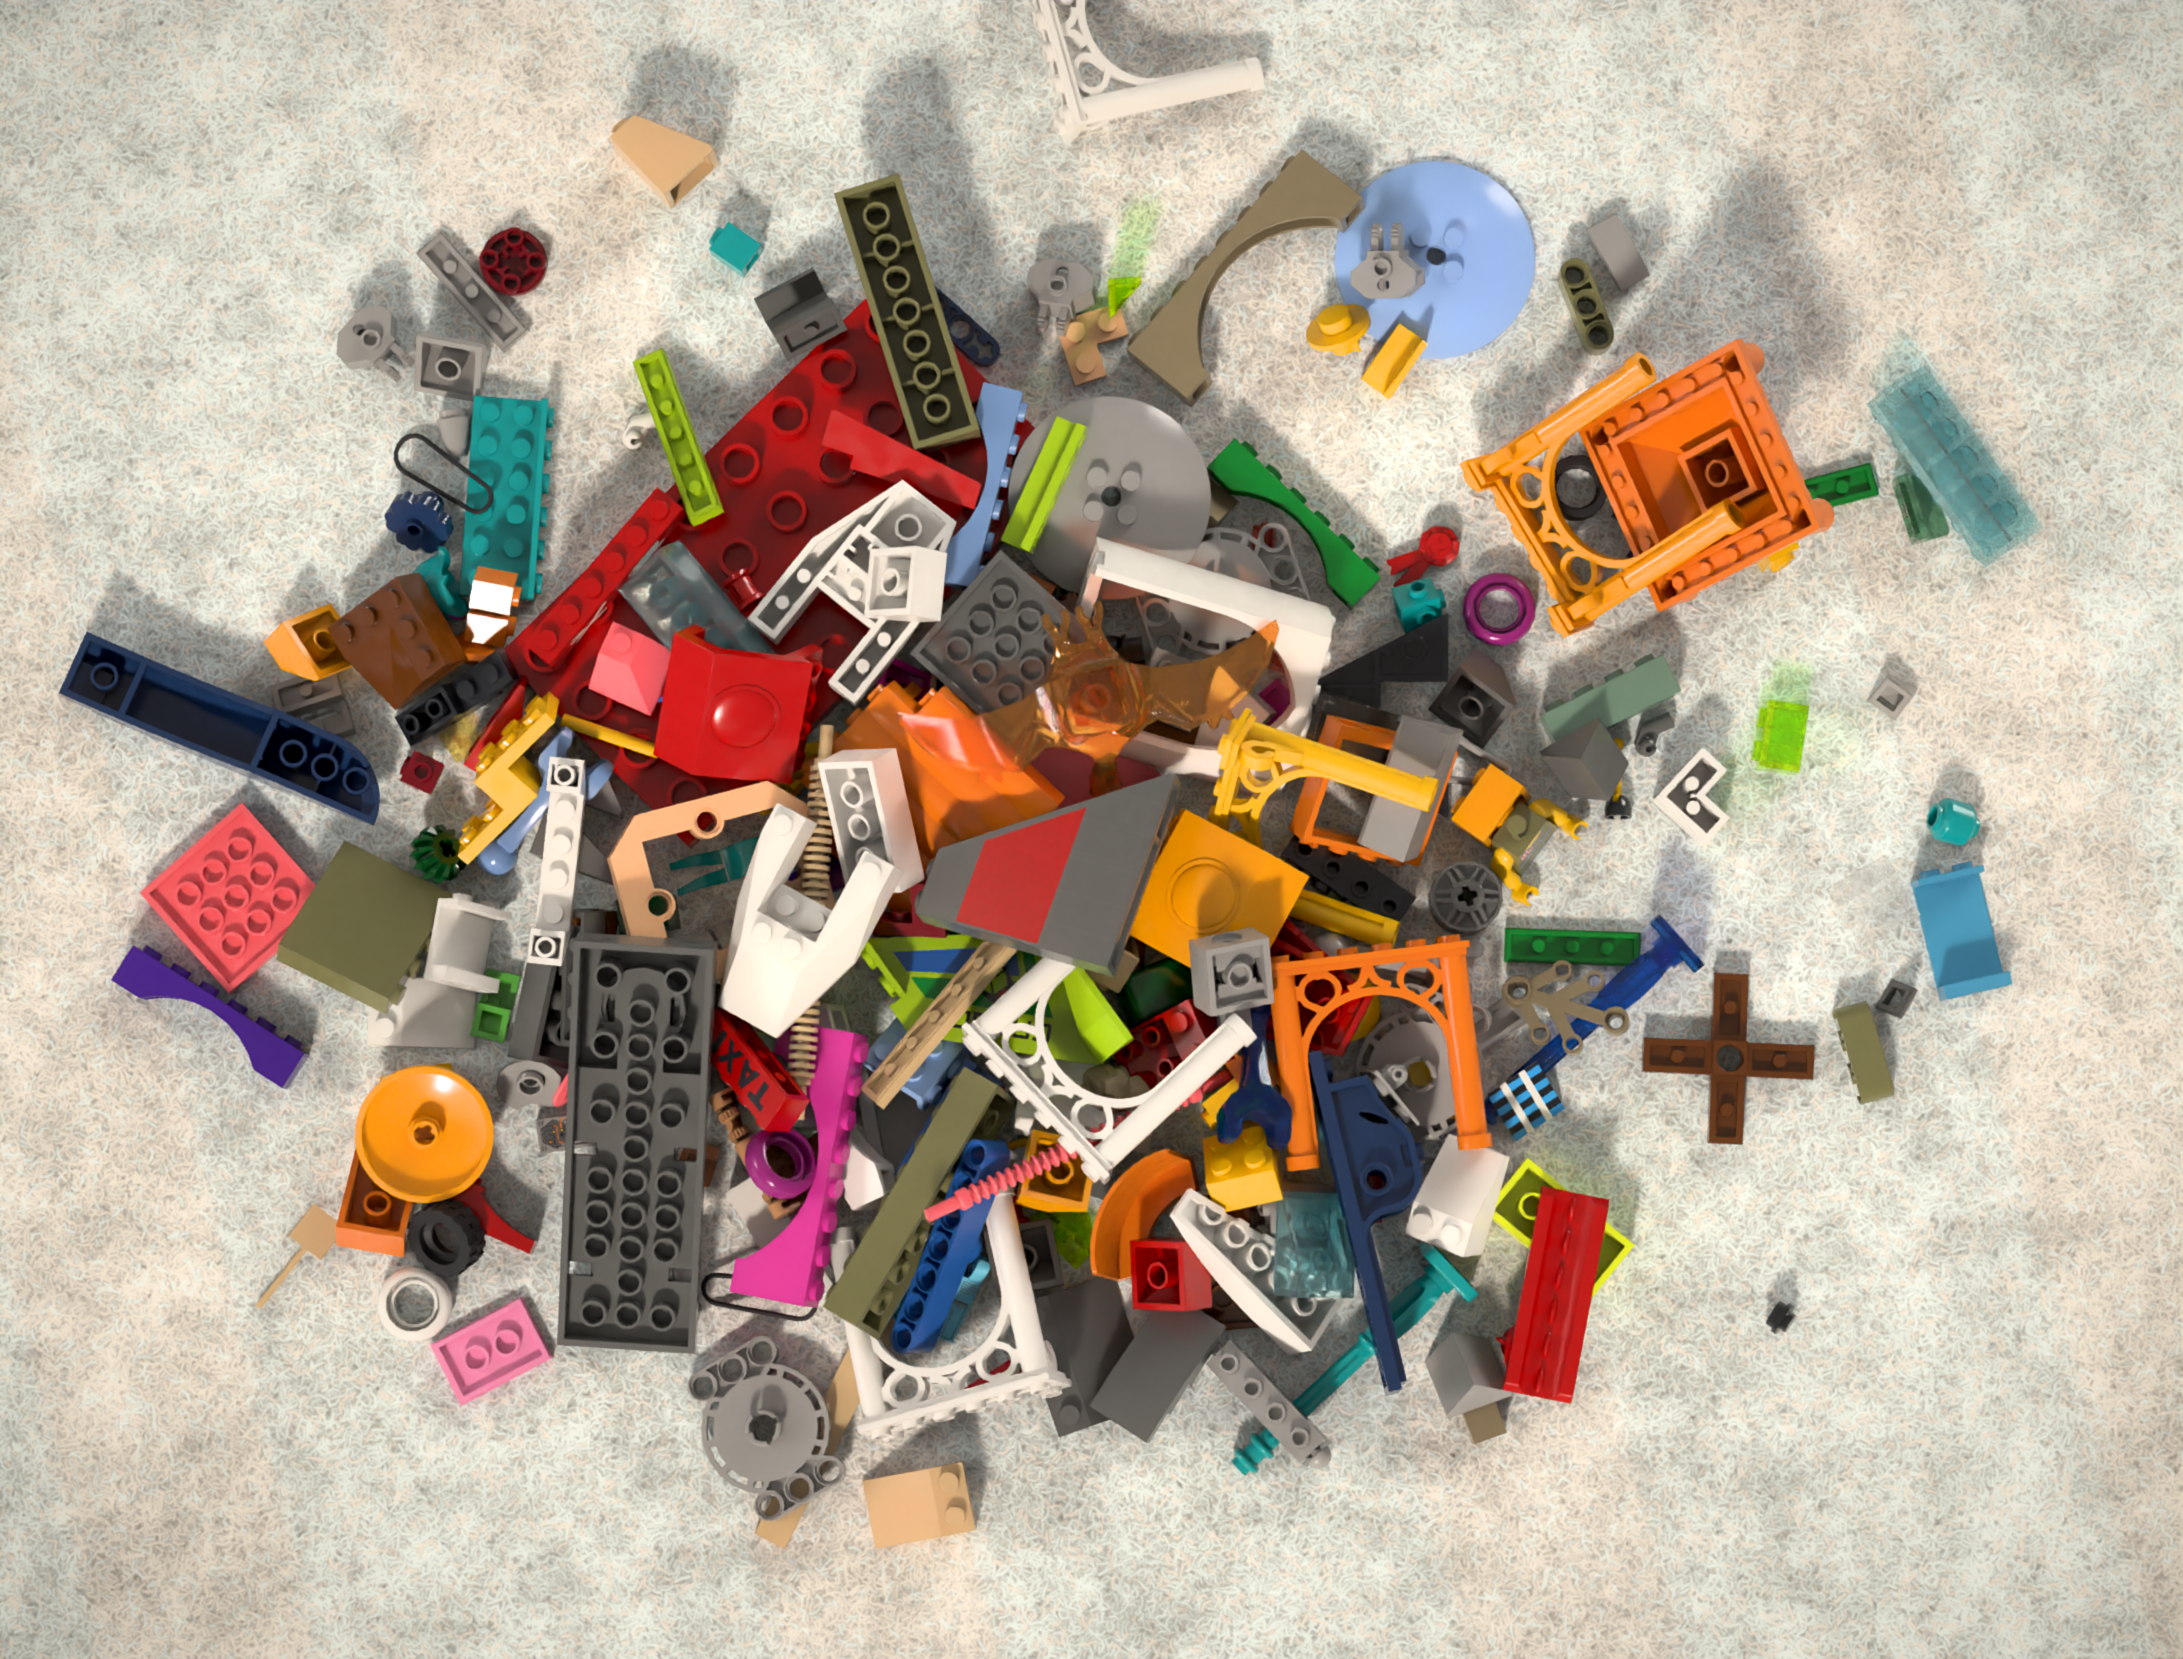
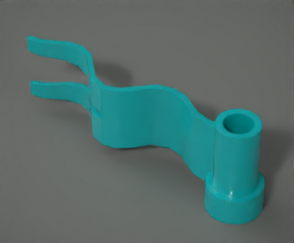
[669,836,797,896]

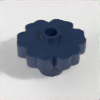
[384,491,454,553]

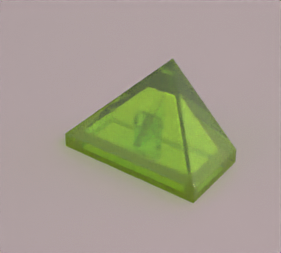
[1107,277,1142,319]
[1029,1210,1092,1270]

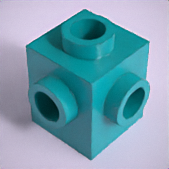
[1391,577,1446,634]

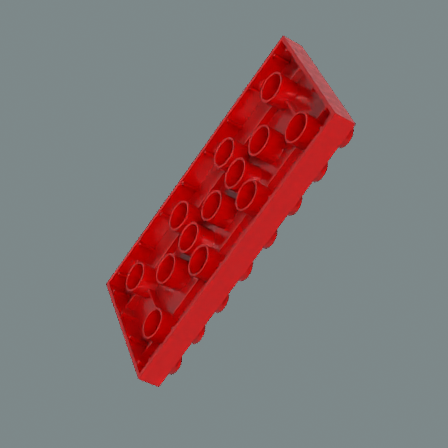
[504,299,1035,849]

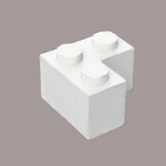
[1652,747,1730,847]

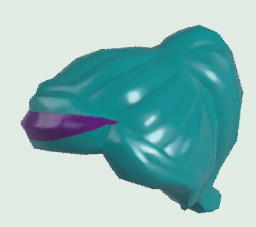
[412,545,468,623]

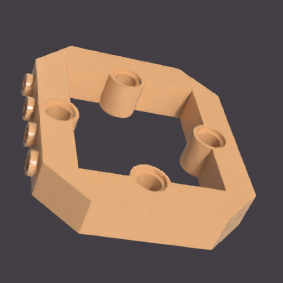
[607,781,836,985]

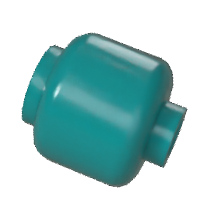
[1926,798,1980,846]

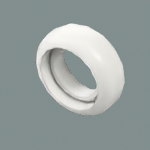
[377,1267,453,1341]

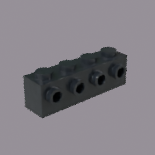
[1280,835,1417,922]

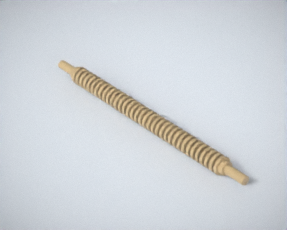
[788,725,834,1120]

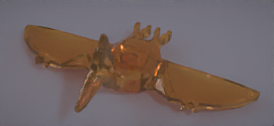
[896,601,1279,798]

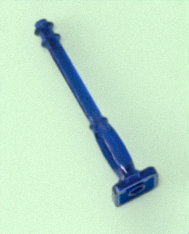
[1455,914,1704,1130]

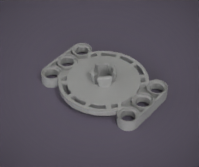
[1135,523,1310,656]
[1356,982,1492,1165]
[688,1336,846,1521]

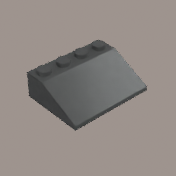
[1035,1277,1134,1437]

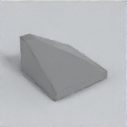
[1867,674,1918,720]

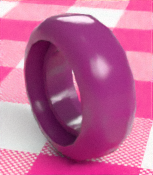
[1462,572,1536,646]
[745,1128,817,1199]

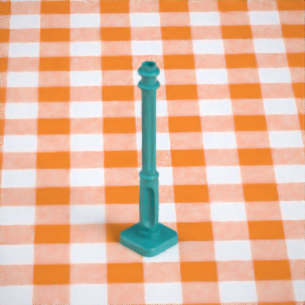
[1231,1241,1479,1476]

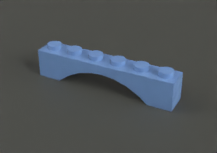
[944,382,1028,591]

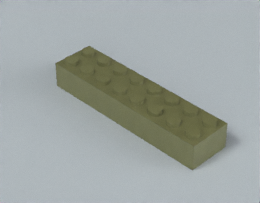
[834,173,981,454]
[823,1067,1017,1340]

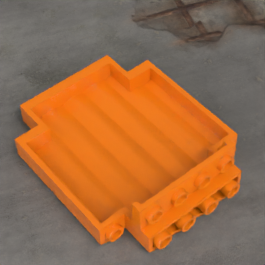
[800,680,1065,913]

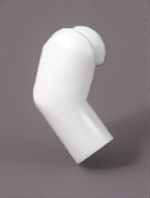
[622,412,656,450]

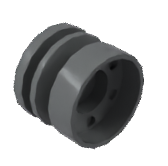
[1428,861,1503,936]

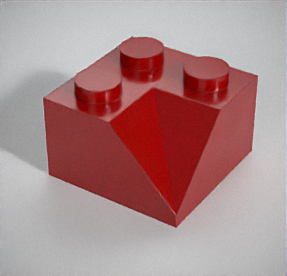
[1130,1236,1212,1312]

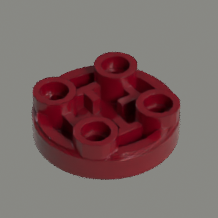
[479,227,548,296]

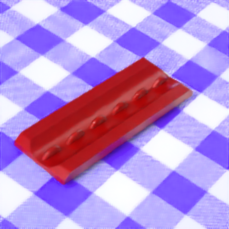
[1502,1186,1609,1404]

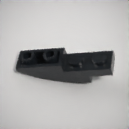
[395,649,520,747]

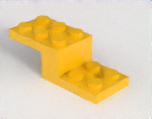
[458,691,559,865]

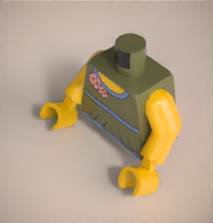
[1490,798,1588,906]

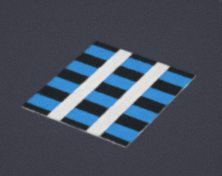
[1487,1061,1565,1142]

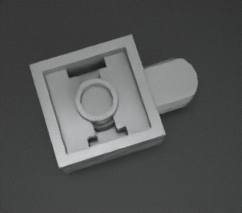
[1189,927,1274,1030]

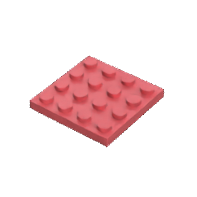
[140,803,316,994]

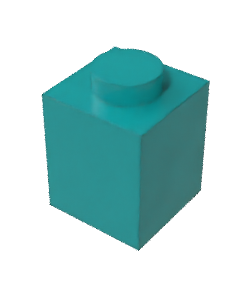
[709,222,763,278]

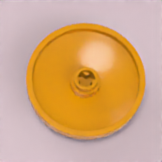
[355,1065,494,1203]

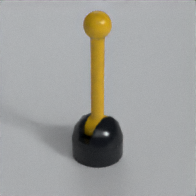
[1604,738,1632,819]

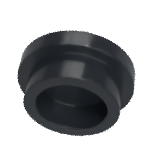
[1766,1301,1796,1334]

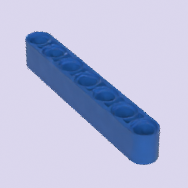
[891,1139,1010,1354]

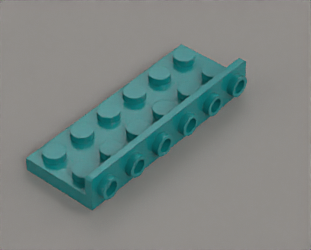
[459,395,554,602]

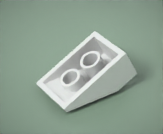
[367,978,476,1049]
[1405,1134,1510,1257]

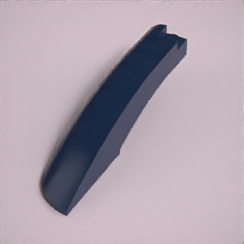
[59,632,380,826]

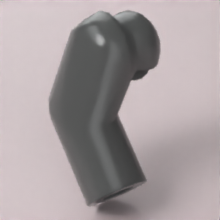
[1634,712,1675,757]

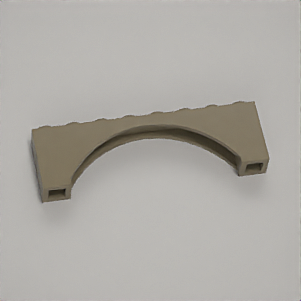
[1127,149,1365,407]

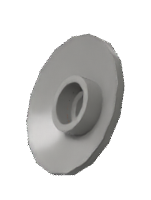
[496,1059,563,1110]

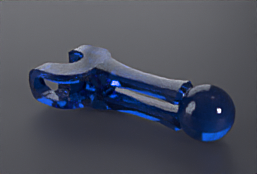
[1216,1004,1292,1150]

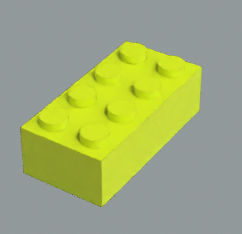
[1492,1158,1635,1298]

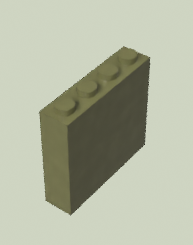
[277,841,453,1014]

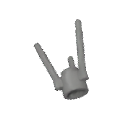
[1448,737,1513,786]

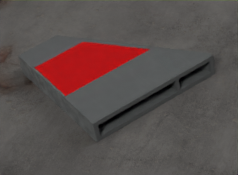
[914,773,1183,977]

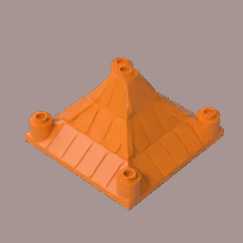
[1579,339,1835,612]

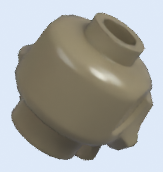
[1079,1063,1151,1115]

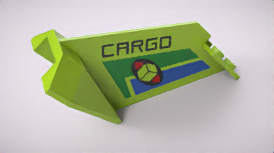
[861,934,1134,1066]

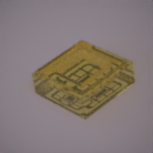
[438,716,479,764]

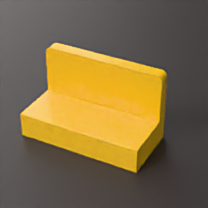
[1361,323,1428,399]

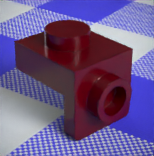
[400,750,445,794]

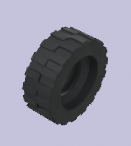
[407,1198,486,1277]

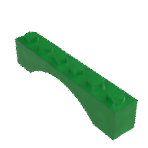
[1207,438,1381,610]

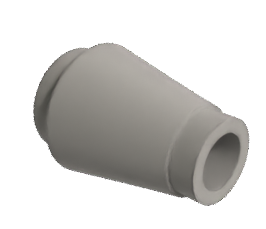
[437,408,470,457]

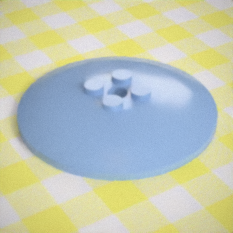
[1335,161,1535,359]

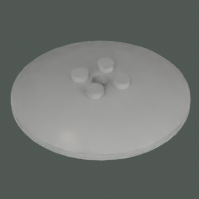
[1008,396,1211,600]

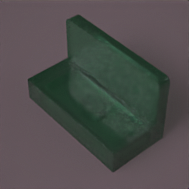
[1892,471,1949,546]

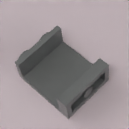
[754,267,847,361]

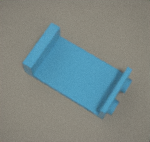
[1911,861,2013,1001]

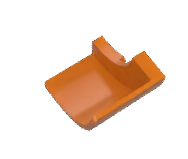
[1090,1149,1200,1282]

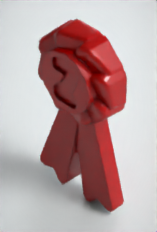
[1386,525,1460,587]

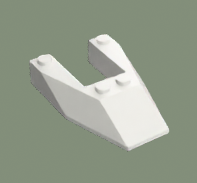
[747,480,957,708]
[718,803,905,1038]

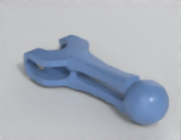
[475,726,615,875]

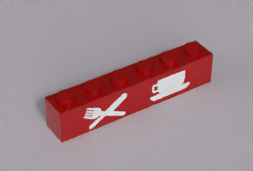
[524,487,687,670]

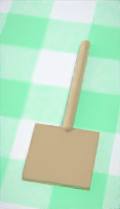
[256,1204,337,1309]

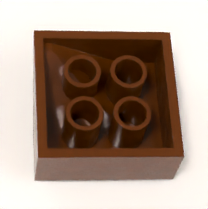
[327,572,469,710]

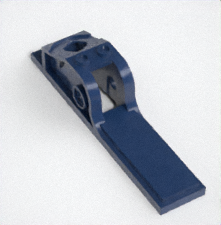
[1308,1050,1425,1396]

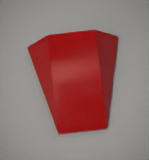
[1251,919,1374,1057]

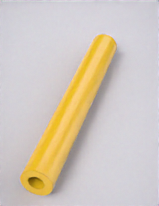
[561,713,659,759]

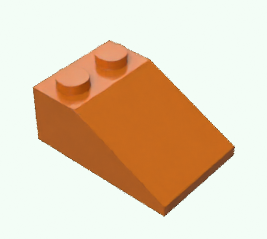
[336,1148,416,1257]

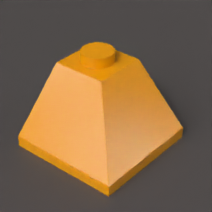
[264,603,352,681]

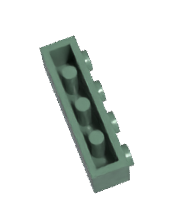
[1539,653,1681,744]

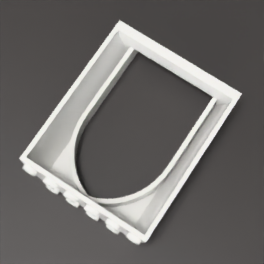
[1037,537,1336,800]

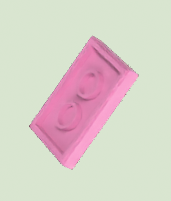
[430,1297,553,1406]

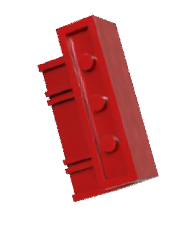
[653,624,823,784]

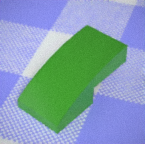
[470,968,522,1043]

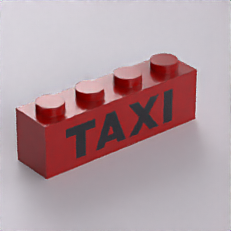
[712,1009,810,1132]

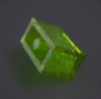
[1751,699,1809,776]

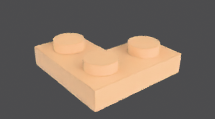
[1055,303,1129,387]

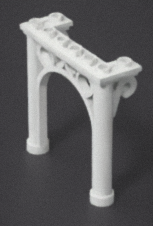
[1032,0,1264,145]
[961,957,1257,1185]
[829,1185,1072,1443]

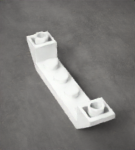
[527,757,586,966]

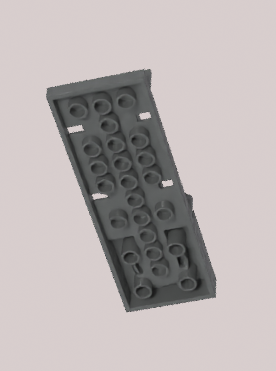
[557,932,718,1354]

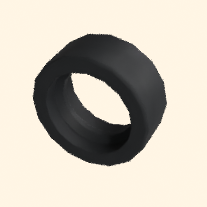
[1555,455,1607,521]

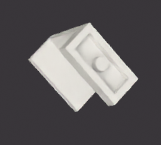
[424,893,512,993]

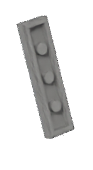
[416,232,529,353]

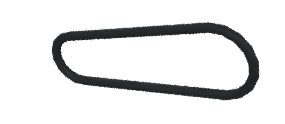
[394,433,494,514]
[701,1273,817,1321]

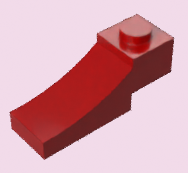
[452,1177,538,1254]

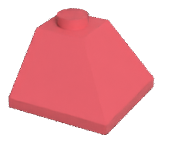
[588,622,671,716]

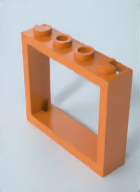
[1289,715,1458,867]

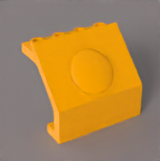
[1129,809,1309,976]

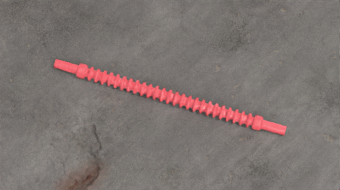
[924,1069,1232,1222]

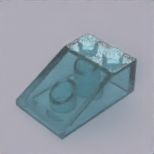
[1273,1191,1355,1298]

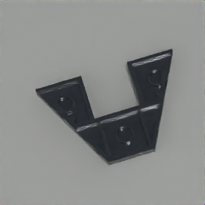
[1312,613,1448,817]

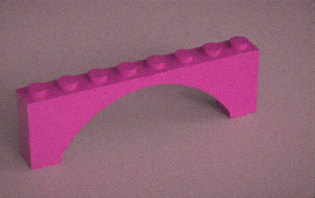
[729,1023,869,1308]

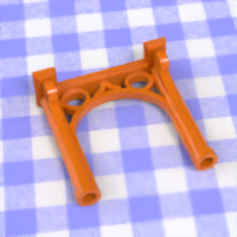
[1271,934,1493,1171]

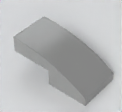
[1586,214,1650,291]

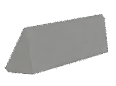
[1357,715,1464,863]

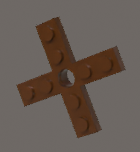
[1641,973,1814,1145]

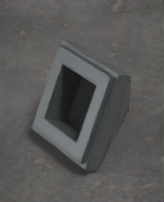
[1875,979,1918,1019]

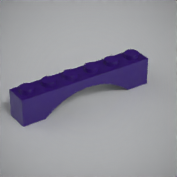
[111,945,309,1089]

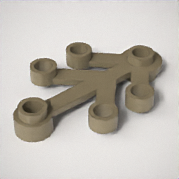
[1502,960,1630,1056]

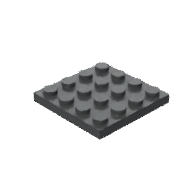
[910,550,1104,744]

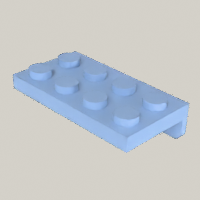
[863,1017,975,1111]

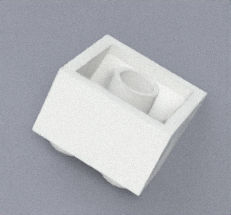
[864,546,947,622]

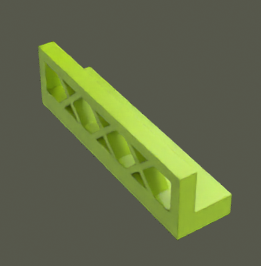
[1001,416,1089,555]

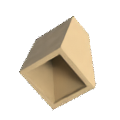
[610,114,719,209]

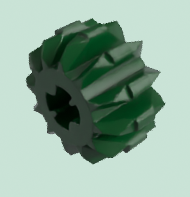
[409,824,467,884]

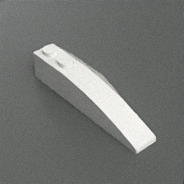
[1170,1188,1344,1355]

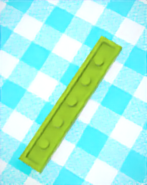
[633,348,724,527]

